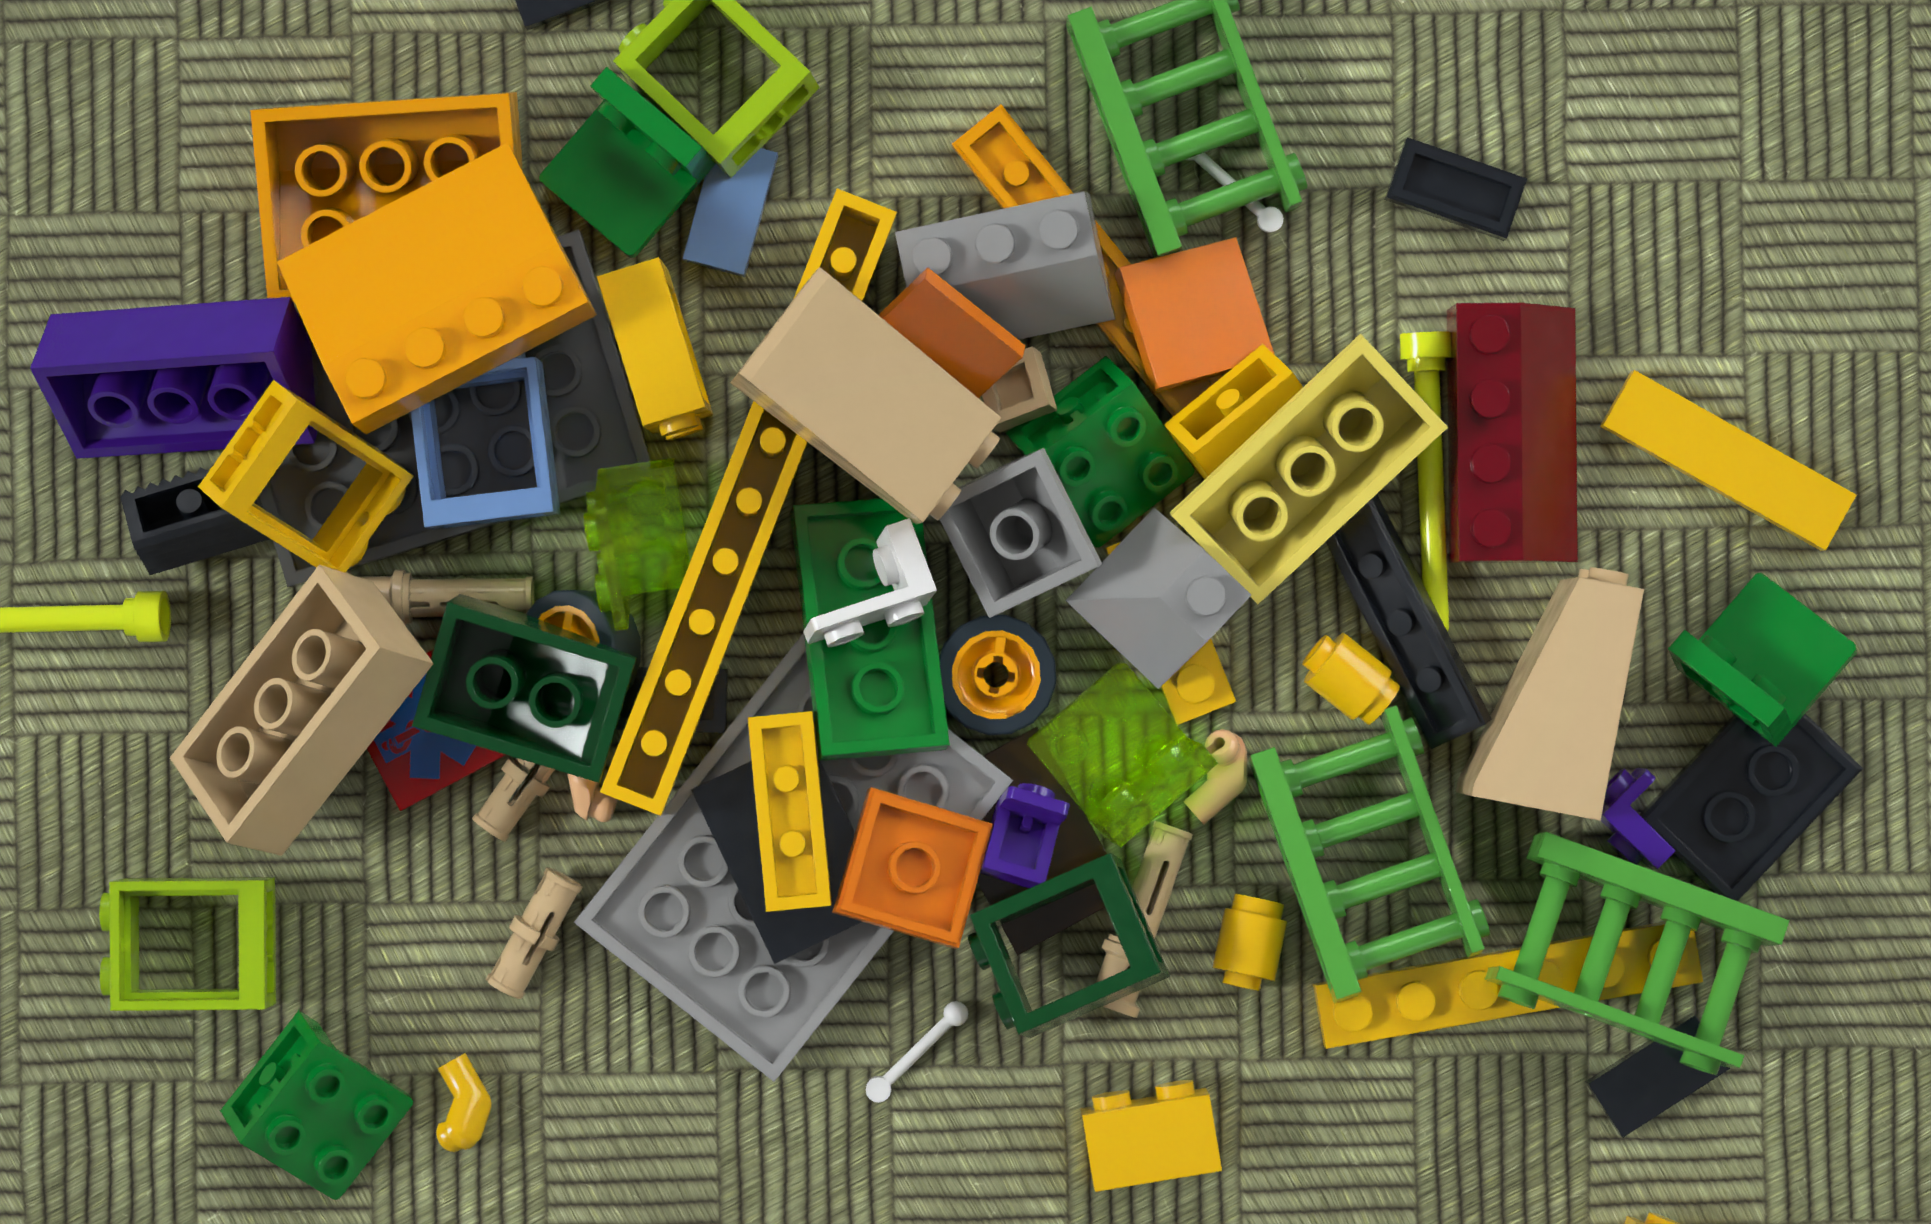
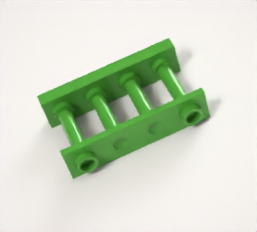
[1066,0,1307,258]
[1249,705,1490,1004]
[1485,832,1790,1075]

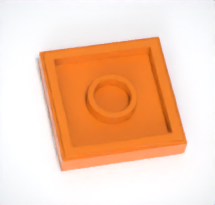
[1114,237,1275,393]
[879,267,1026,398]
[832,787,993,949]

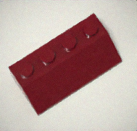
[1447,302,1578,563]

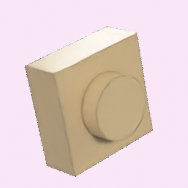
[982,346,1057,432]

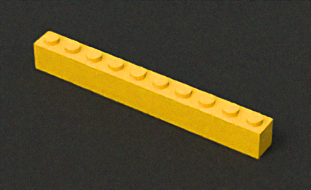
[600,188,897,816]

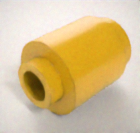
[1302,633,1400,725]
[1212,894,1287,991]

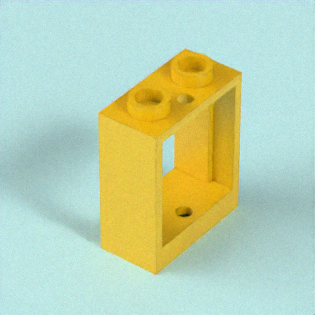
[596,257,713,441]
[198,380,414,573]

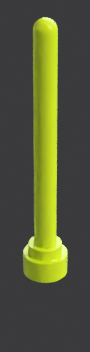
[1399,331,1451,632]
[0,591,171,642]

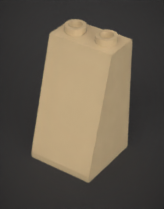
[730,267,1002,524]
[1456,567,1644,821]

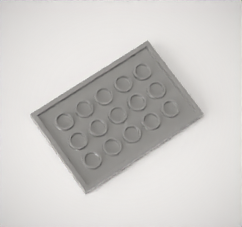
[574,633,1013,1082]

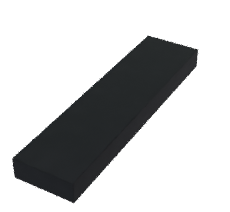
[1326,494,1492,749]

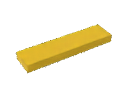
[1600,370,1857,551]

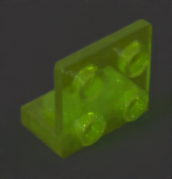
[584,458,691,631]
[1027,662,1218,848]

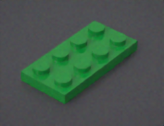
[790,499,950,761]

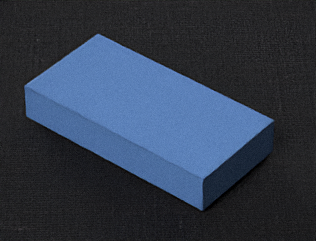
[683,148,778,277]

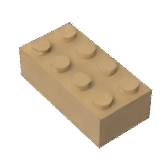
[170,565,434,856]

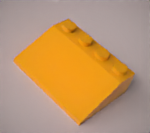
[250,92,522,302]
[277,142,597,435]

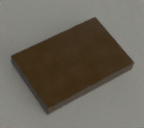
[977,726,1107,956]

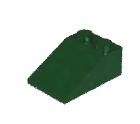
[412,594,637,783]

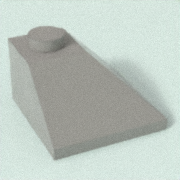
[1065,508,1251,689]

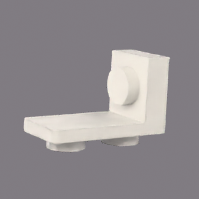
[803,518,937,647]

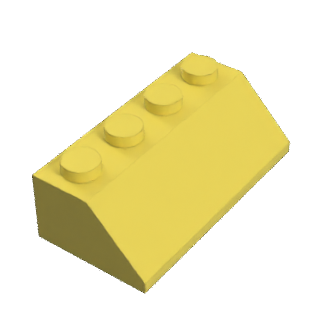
[1170,334,1448,604]

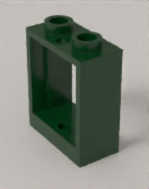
[968,853,1170,1038]

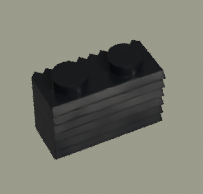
[120,464,270,576]

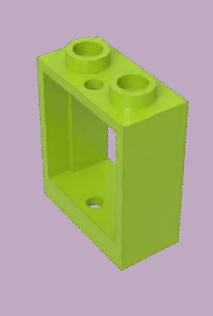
[613,0,820,178]
[99,877,276,1011]

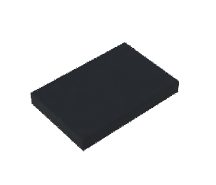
[1639,714,1863,901]
[691,753,863,964]

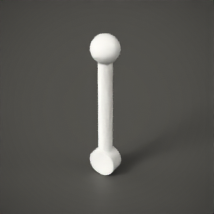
[1186,153,1284,233]
[866,1001,969,1103]

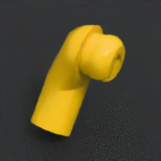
[436,1053,491,1152]

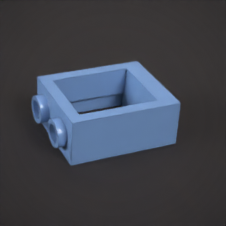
[411,353,561,530]

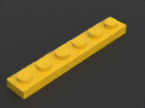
[1313,922,1703,1049]

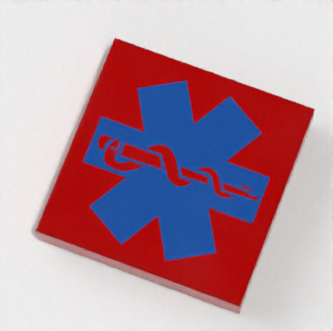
[367,649,506,811]

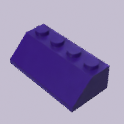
[30,297,317,459]

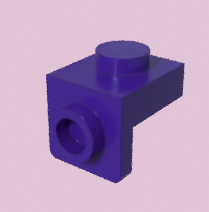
[1601,768,1675,869]
[980,783,1070,888]

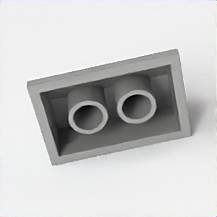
[895,191,1116,340]

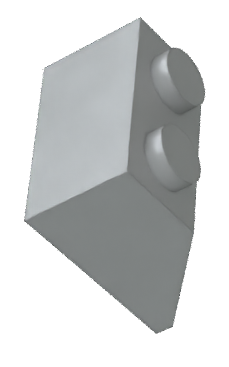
[940,448,1102,618]

